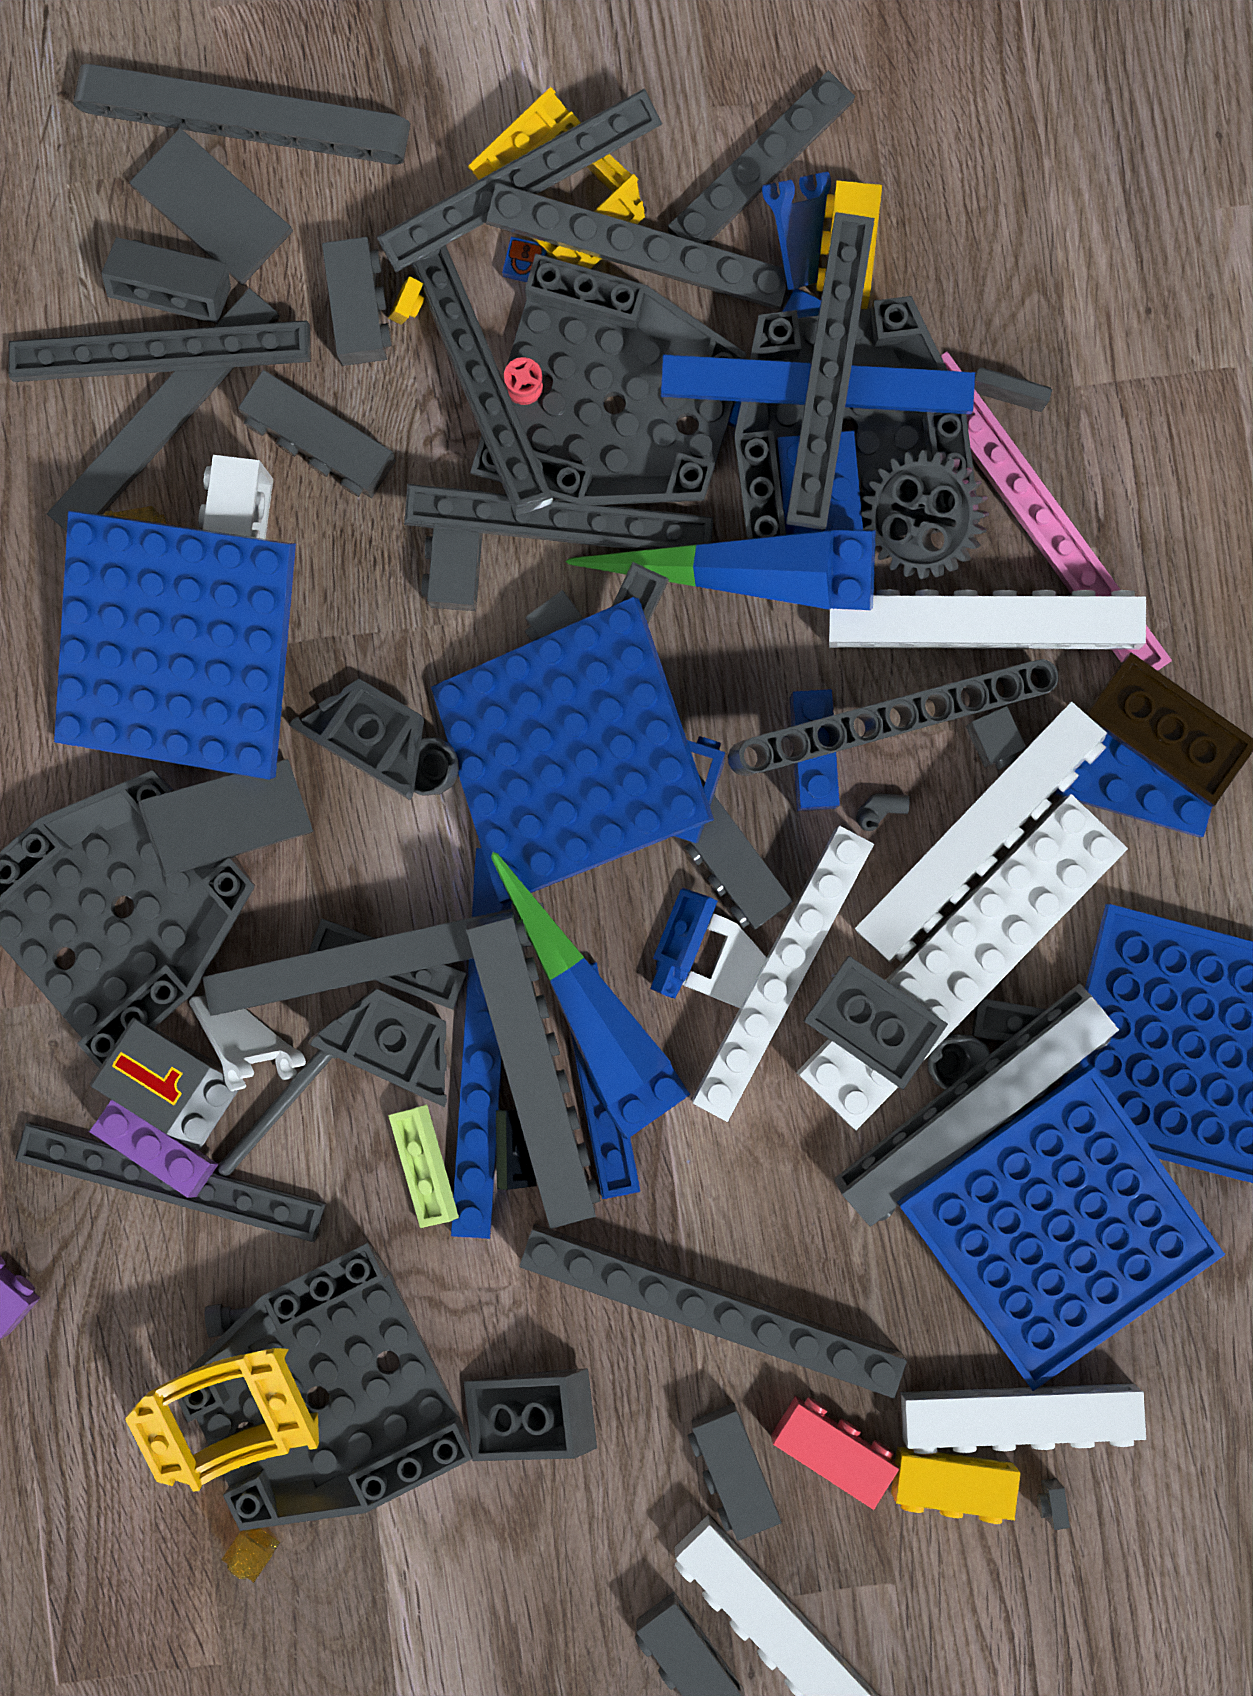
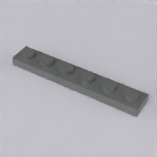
[668,70,855,245]

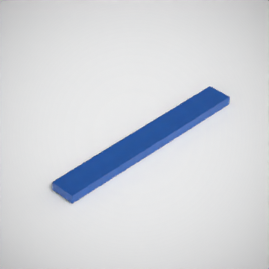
[661,355,975,415]

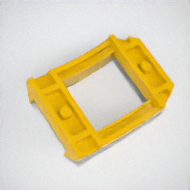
[467,87,645,269]
[125,1348,319,1492]

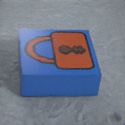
[502,237,548,283]

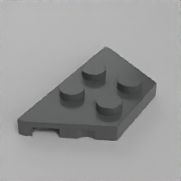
[289,679,424,800]
[308,988,447,1107]

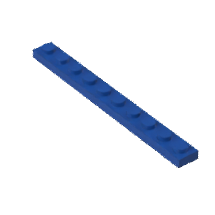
[451,848,512,1239]

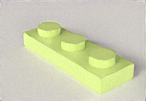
[388,1104,459,1228]

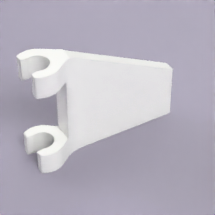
[682,913,767,1008]
[189,995,306,1091]

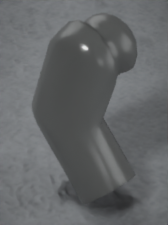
[856,793,910,831]

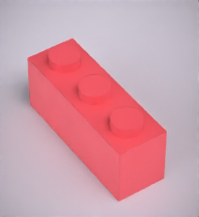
[770,1396,899,1510]

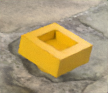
[388,276,424,325]

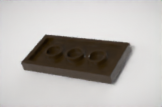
[1086,652,1253,807]

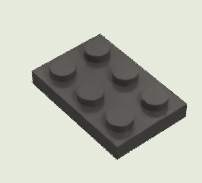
[803,956,948,1090]

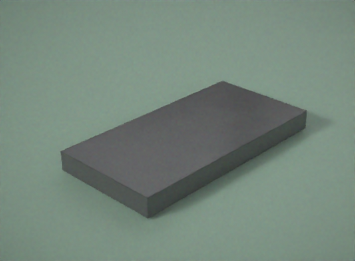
[129,128,293,286]
[138,759,313,877]

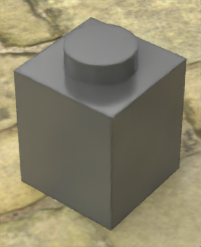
[965,706,1026,770]

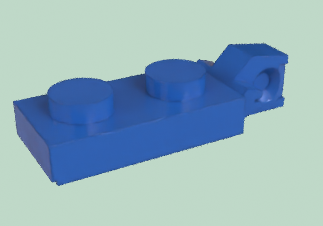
[650,887,718,999]

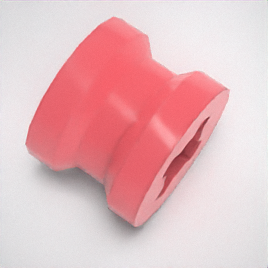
[504,357,543,405]

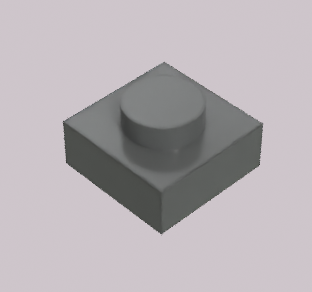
[1037,1478,1070,1530]

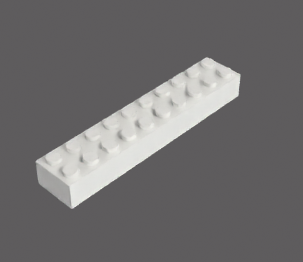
[796,794,1128,1130]

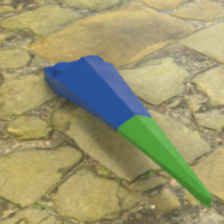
[565,529,876,610]
[491,852,690,1139]

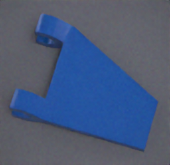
[762,171,831,290]

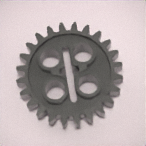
[861,450,989,579]

